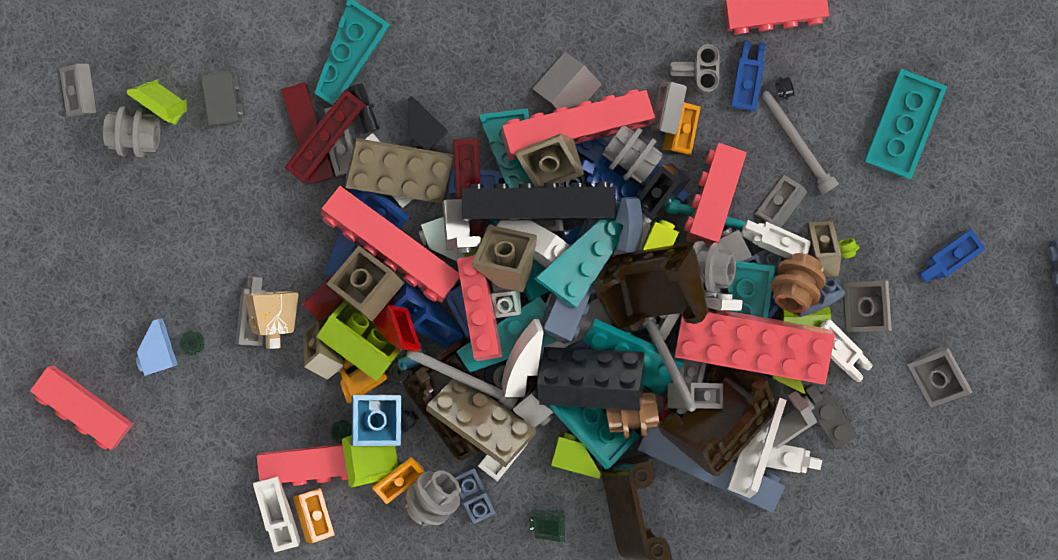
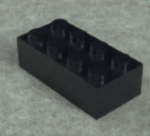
[537,347,645,411]

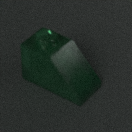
[529,510,565,542]

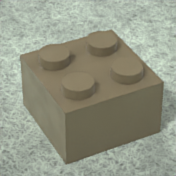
[327,246,404,322]

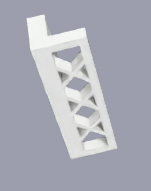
[727,398,787,498]

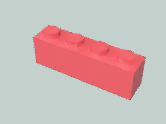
[724,0,829,35]
[684,143,747,248]
[457,255,503,361]
[30,365,134,450]
[257,444,348,486]

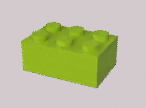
[317,300,402,381]

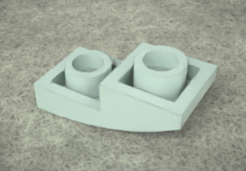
[491,282,521,318]

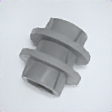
[103,106,161,157]
[602,125,663,183]
[693,241,736,293]
[405,470,461,526]

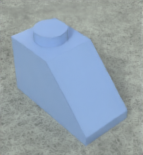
[136,318,178,376]

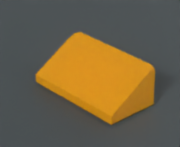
[662,102,701,155]
[372,457,425,504]
[292,488,334,543]

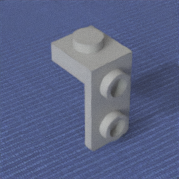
[442,199,481,254]
[773,391,817,449]

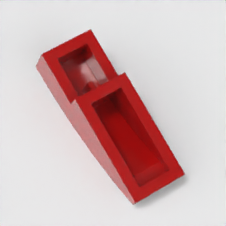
[373,300,421,352]

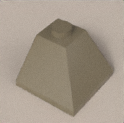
[472,225,537,292]

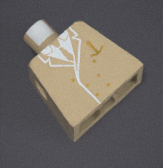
[245,291,298,349]

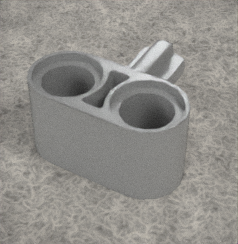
[670,44,719,94]

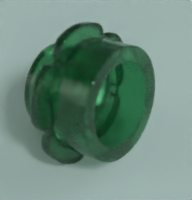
[180,331,205,355]
[331,420,352,444]

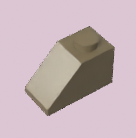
[808,221,841,278]
[303,320,344,380]

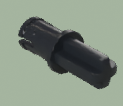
[350,84,380,134]

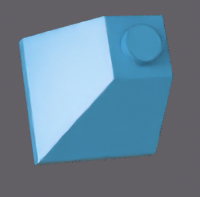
[351,395,401,446]

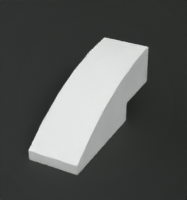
[501,319,543,397]
[253,476,300,552]

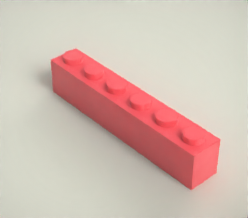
[501,89,655,161]
[321,186,460,303]

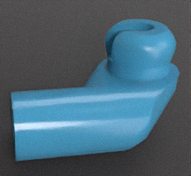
[398,341,426,371]

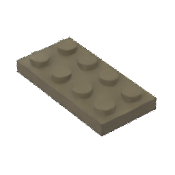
[345,138,454,203]
[426,379,537,467]

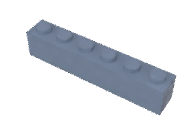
[541,201,620,344]
[636,421,785,513]

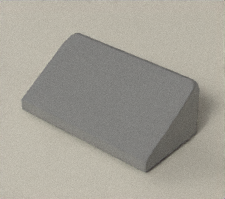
[59,64,96,117]
[651,82,687,134]
[755,175,807,228]

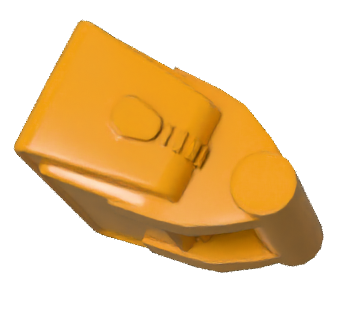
[339,359,388,404]

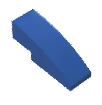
[391,282,465,349]

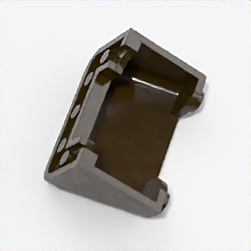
[592,243,708,333]
[403,340,516,461]
[658,364,776,476]
[602,454,673,560]

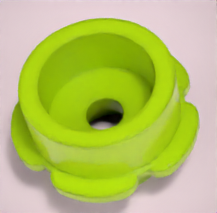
[838,238,859,259]

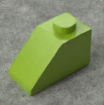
[551,432,601,478]

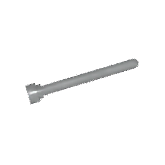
[762,91,839,195]
[641,316,696,411]
[407,350,519,410]

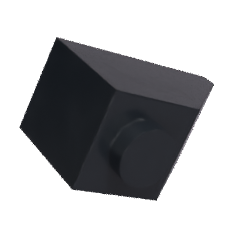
[408,96,448,151]
[637,163,690,220]

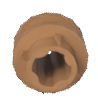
[771,253,826,313]
[606,393,659,439]

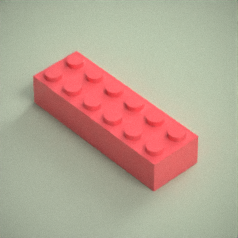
[675,308,835,385]

